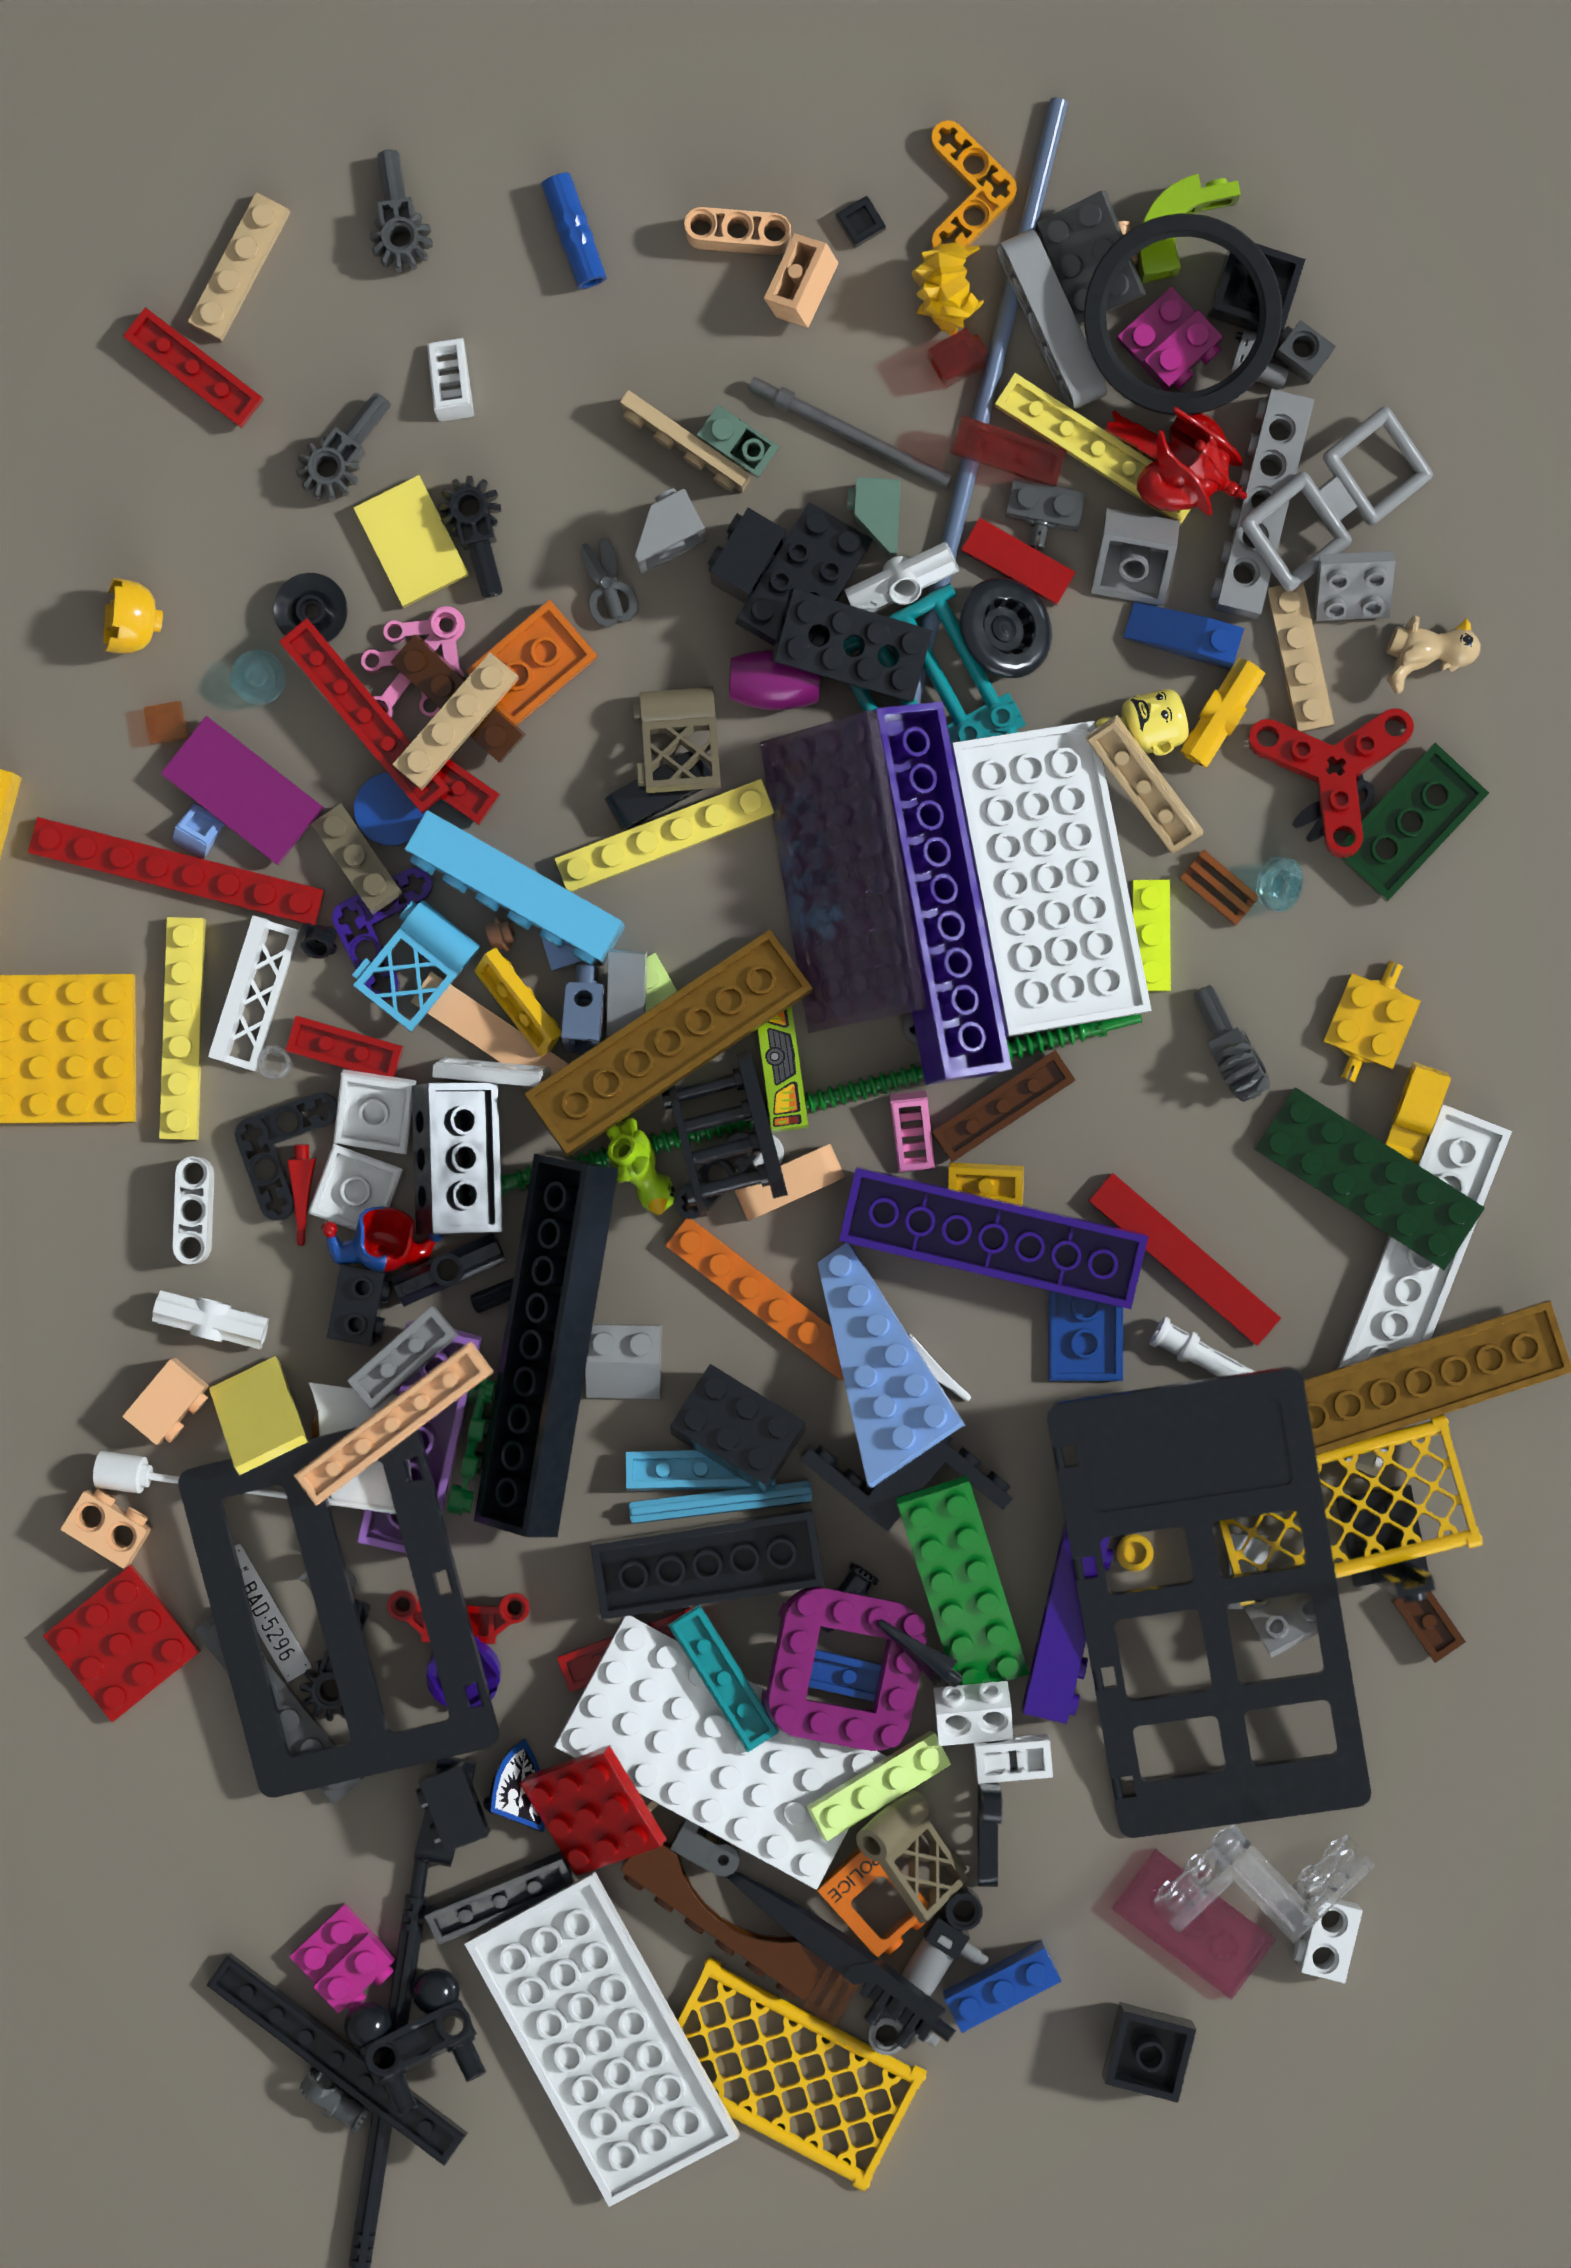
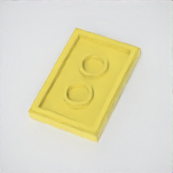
[353,475,470,608]
[209,1356,308,1475]

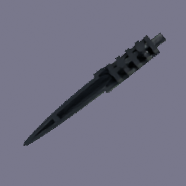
[726,1871,956,2049]

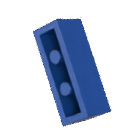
[943,1940,1062,2033]

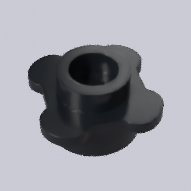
[300,923,337,959]

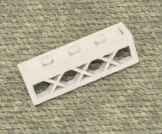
[208,915,300,1072]

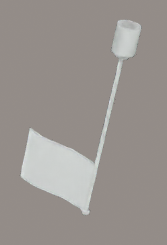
[93,1382,413,1514]

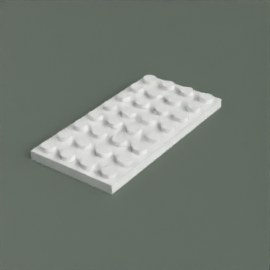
[951,721,1152,1037]
[554,1616,887,1890]
[465,1872,740,2207]

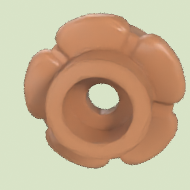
[486,916,516,951]

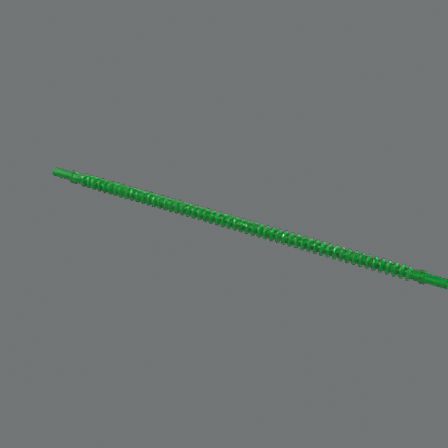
[459,1014,1142,1197]

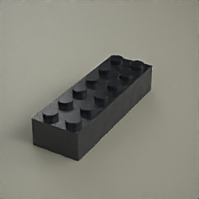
[590,1508,824,1620]

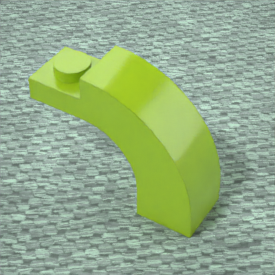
[1137,174,1241,284]

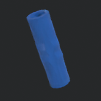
[541,173,607,289]

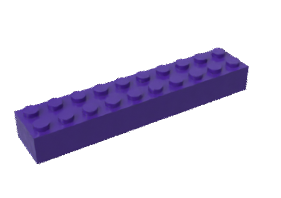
[857,701,1012,1085]

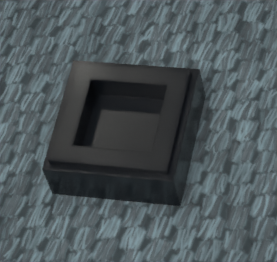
[836,196,886,249]

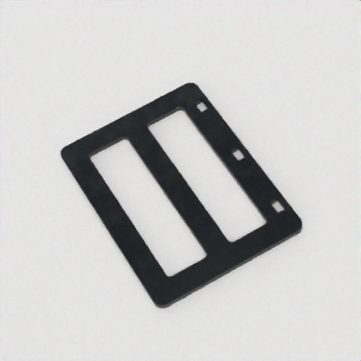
[178,1427,499,1798]

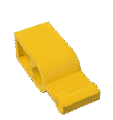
[1384,1061,1451,1165]

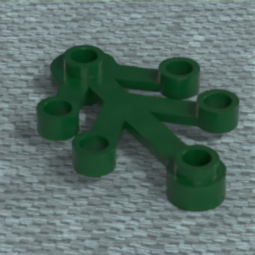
[447,1375,495,1516]

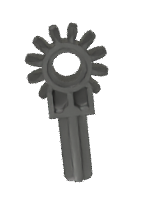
[370,149,433,273]
[296,392,391,502]
[1194,985,1270,1102]

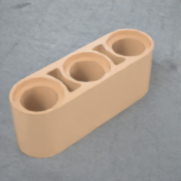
[684,207,791,255]
[734,1144,845,1221]

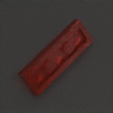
[950,416,1066,486]

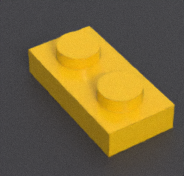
[948,1162,1024,1205]

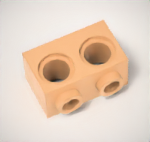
[60,1488,153,1569]

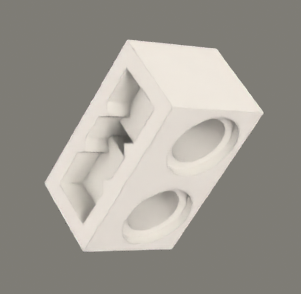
[933,1681,1013,1746]
[973,1734,1053,1784]
[1293,1893,1363,1983]

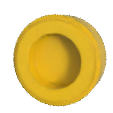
[1115,1533,1154,1571]

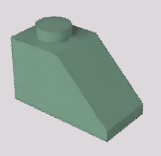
[847,477,901,559]

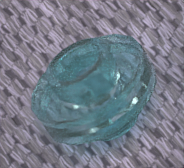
[230,650,286,705]
[1256,856,1304,912]

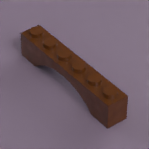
[621,1841,829,2000]

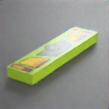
[758,1006,809,1133]

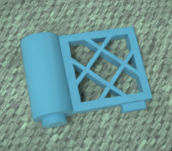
[352,900,481,1032]

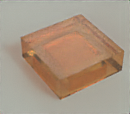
[143,701,188,745]

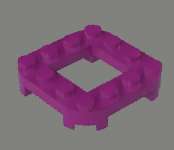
[762,1586,927,1751]

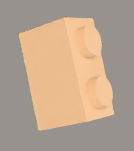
[764,233,838,328]
[122,1358,210,1445]

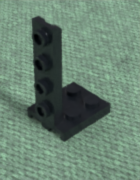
[1336,1484,1436,1602]

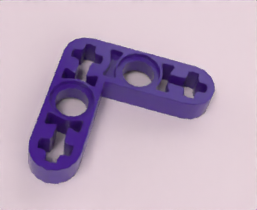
[332,868,433,1001]

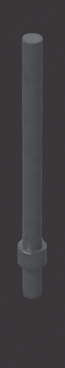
[748,376,952,489]

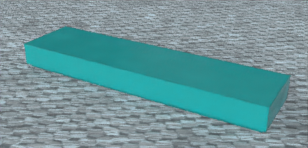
[667,1605,779,1752]

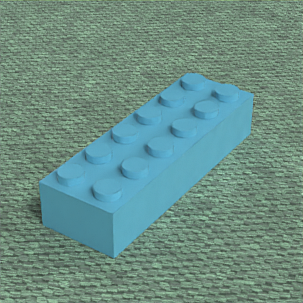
[405,810,626,965]

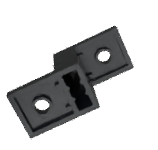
[800,1435,1013,1532]

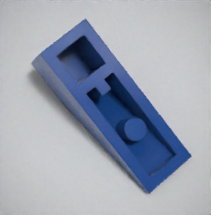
[1123,602,1244,670]

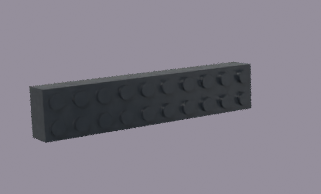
[474,1154,619,1538]

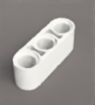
[173,1156,214,1264]

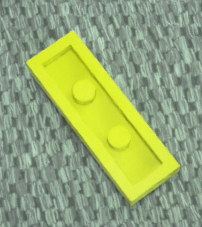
[1132,880,1171,991]

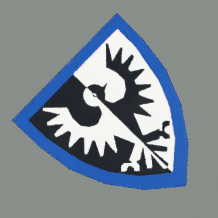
[483,1739,545,1832]

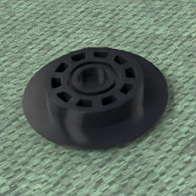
[960,578,1052,678]

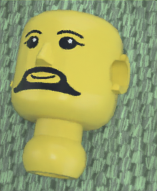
[1095,689,1189,756]

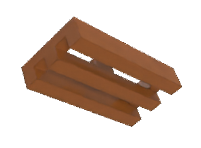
[1179,850,1260,926]

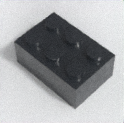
[670,1364,805,1493]

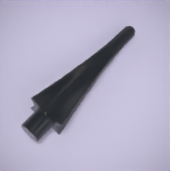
[877,1619,963,1687]

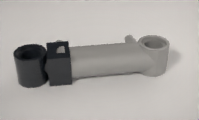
[868,1887,989,2055]

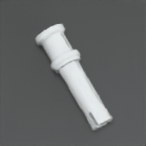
[1149,1316,1255,1377]

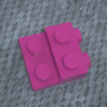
[1116,286,1223,391]
[289,1903,396,2014]

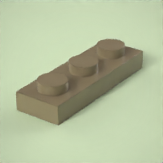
[311,803,403,914]

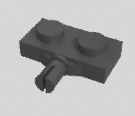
[1005,478,1086,550]

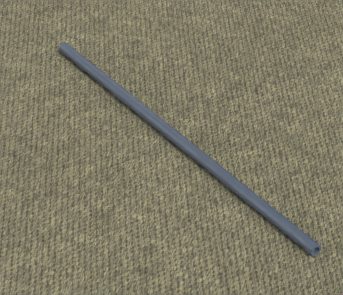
[915,97,1068,704]

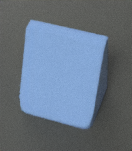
[172,802,225,859]

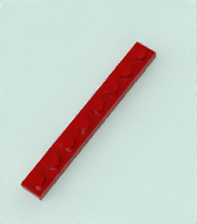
[28,817,325,925]

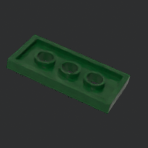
[1339,742,1489,902]

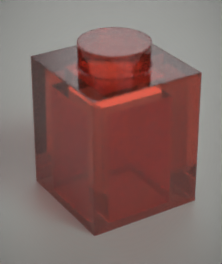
[927,327,987,389]

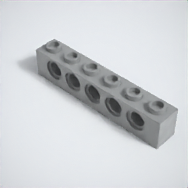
[1210,389,1315,620]

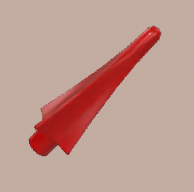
[287,1144,316,1246]

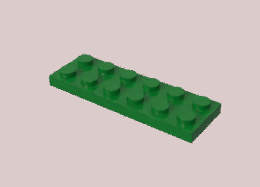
[895,1476,1029,1686]

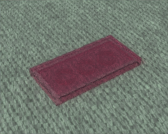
[1111,1848,1276,2000]

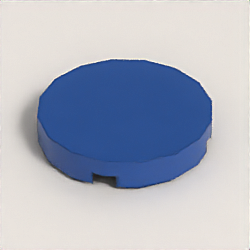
[354,773,426,846]

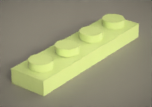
[806,1731,951,1841]

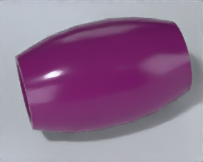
[729,650,820,710]

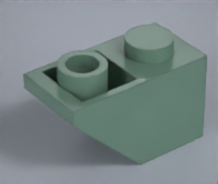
[697,405,779,478]

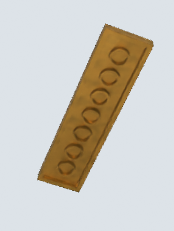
[524,929,813,1157]
[1304,1300,1571,1456]

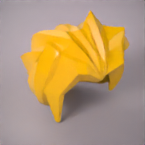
[912,243,984,336]

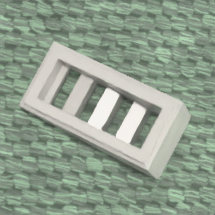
[427,338,474,422]

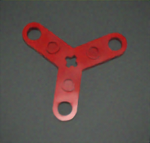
[1248,708,1414,858]

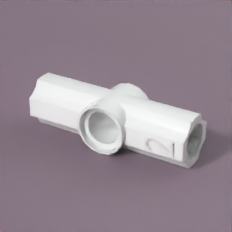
[845,542,959,612]
[152,1290,269,1349]

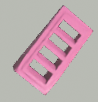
[890,1090,935,1172]

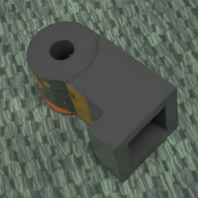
[670,1818,739,1877]

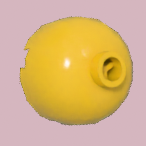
[103,578,163,654]

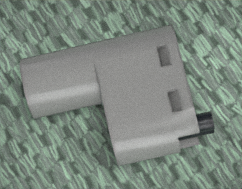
[1230,331,1290,390]

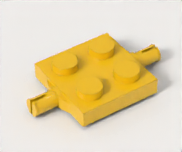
[1323,961,1421,1083]

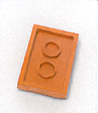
[465,599,598,726]

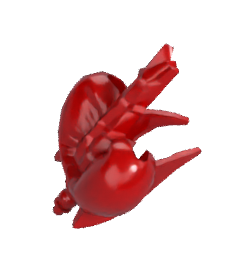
[1105,406,1247,516]

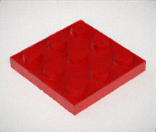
[43,1565,201,1723]
[520,1745,667,1876]

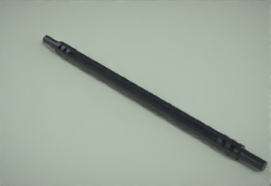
[348,1859,429,2268]

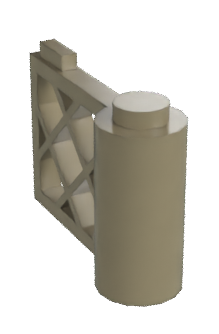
[633,686,721,793]
[856,1789,968,1924]

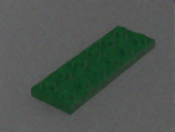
[1255,1087,1485,1271]

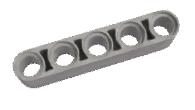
[997,229,1107,410]

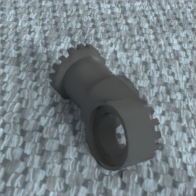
[300,2066,370,2134]

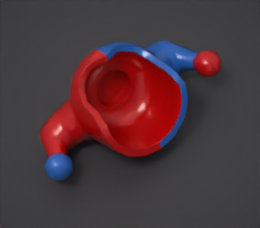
[321,1206,443,1273]

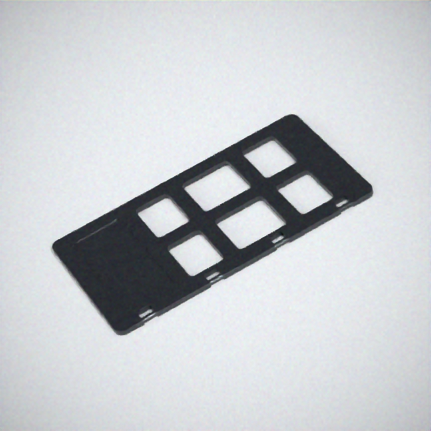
[1047,1367,1371,1838]

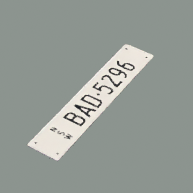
[235,1544,313,1683]

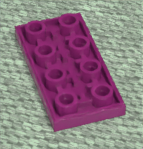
[160,716,324,866]

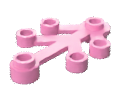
[361,606,465,719]

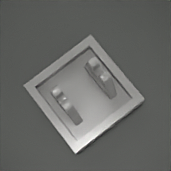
[1314,551,1396,621]
[1242,1560,1318,1658]

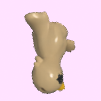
[1386,615,1481,694]

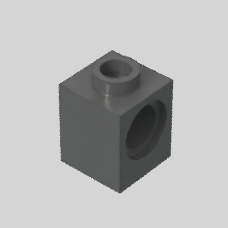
[1274,320,1336,384]

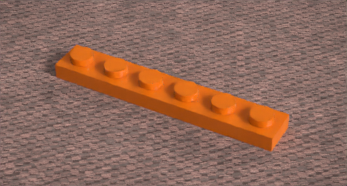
[665,1218,844,1381]

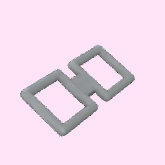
[1240,406,1433,591]

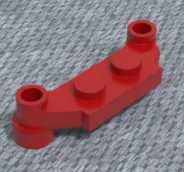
[387,1589,530,1644]

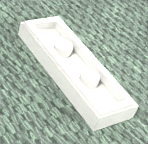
[433,1057,551,1087]

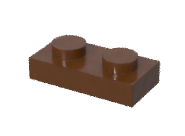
[1391,1591,1466,1663]

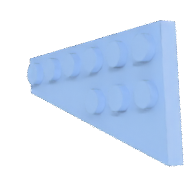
[817,1243,965,1488]

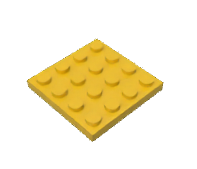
[0,974,136,1124]

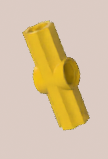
[1180,657,1265,769]

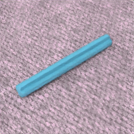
[629,1481,812,1524]

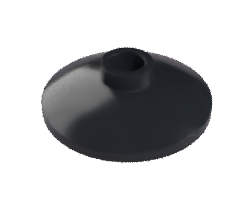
[274,573,348,643]

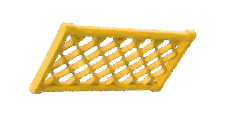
[1219,1414,1483,1607]
[677,1956,927,2192]

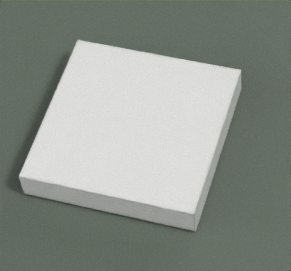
[333,1069,417,1154]
[308,1144,404,1231]

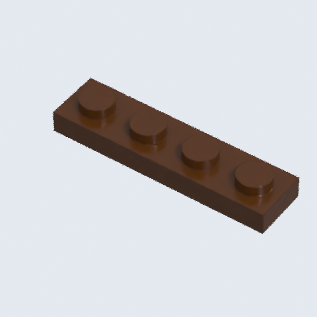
[391,635,526,762]
[932,1050,1076,1162]

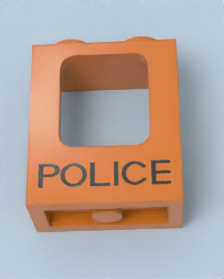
[817,1847,929,1957]

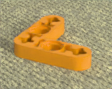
[931,120,1017,249]

